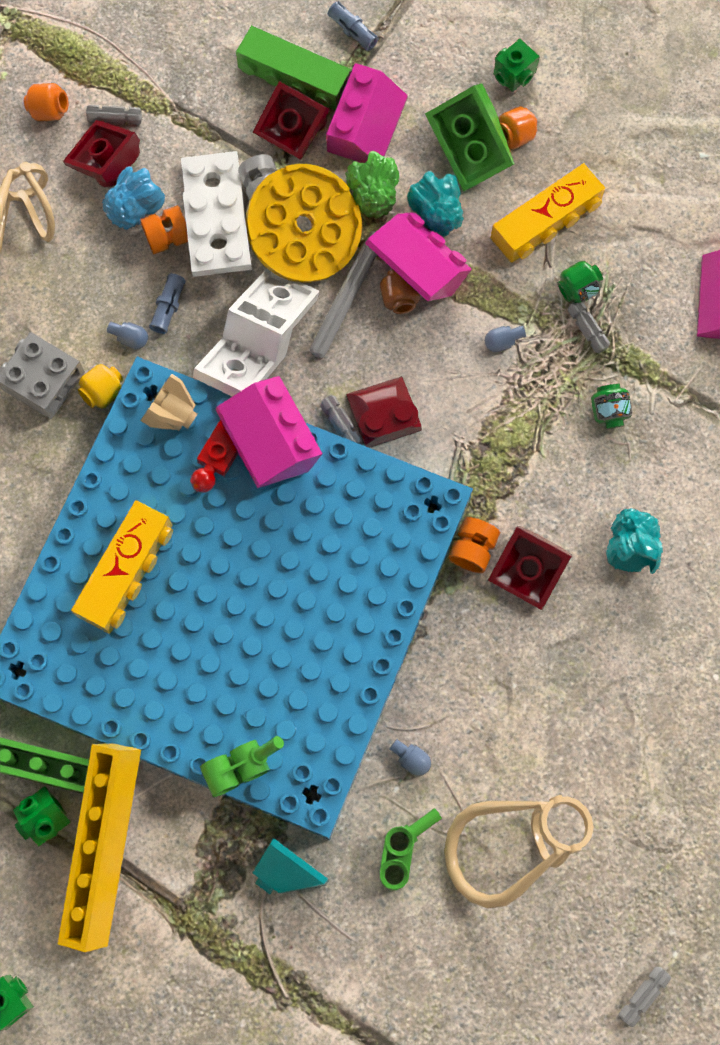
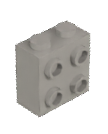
[0,332,85,419]

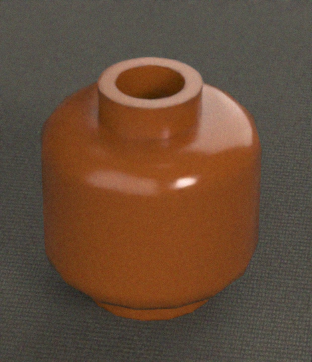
[380,269,420,314]

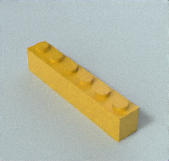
[57,743,141,952]

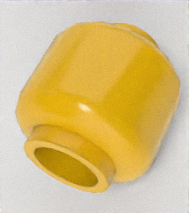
[78,364,123,409]

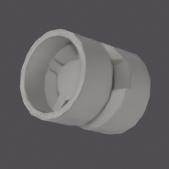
[238,154,277,201]

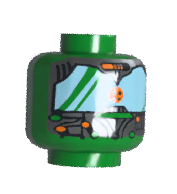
[557,261,603,303]
[591,384,633,429]

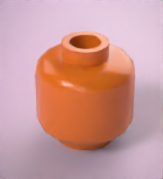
[24,83,69,121]
[498,106,537,149]

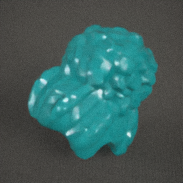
[407,171,464,237]
[606,508,663,574]

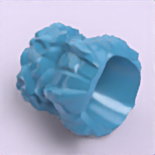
[102,166,165,230]

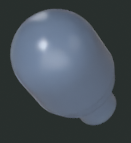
[107,322,148,349]
[485,326,526,352]
[389,739,431,776]

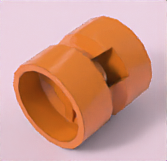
[140,205,188,255]
[448,517,501,573]

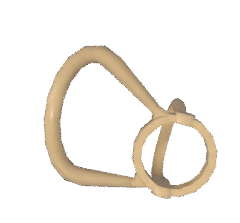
[0,162,55,253]
[444,795,594,908]

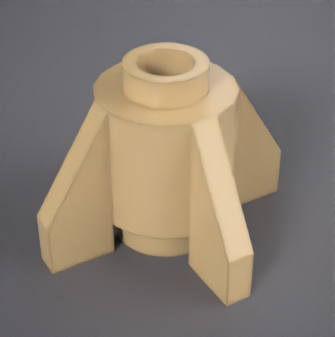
[140,374,197,431]

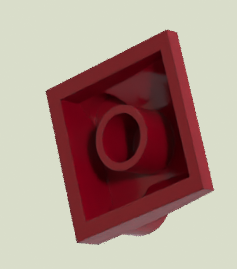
[252,81,329,160]
[63,120,140,187]
[346,376,422,448]
[488,526,572,610]

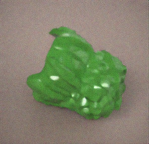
[345,151,400,219]

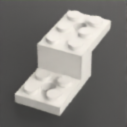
[181,151,252,277]
[193,269,319,396]

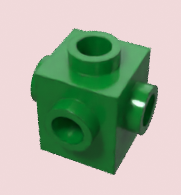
[493,39,540,92]
[13,786,71,847]
[0,975,34,1031]

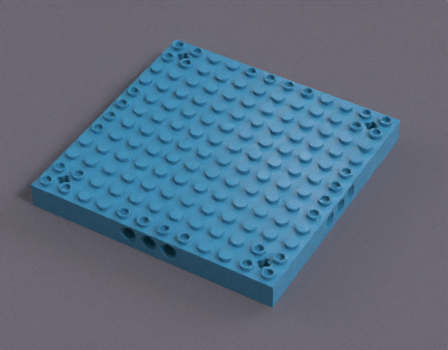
[0,356,473,840]

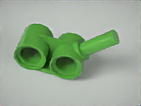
[200,736,284,798]
[379,808,442,890]

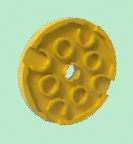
[246,164,362,283]

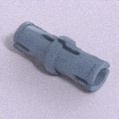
[327,1,379,51]
[149,273,186,334]

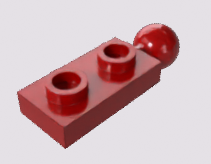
[190,419,238,493]

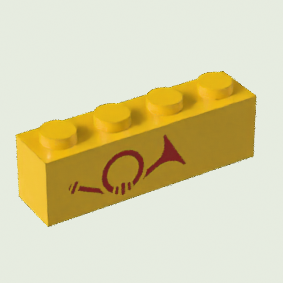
[490,163,605,263]
[71,500,173,634]

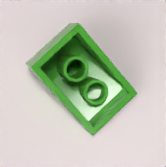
[425,83,515,191]

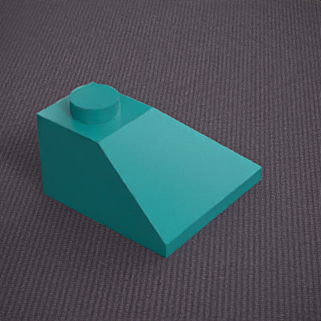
[252,839,329,895]

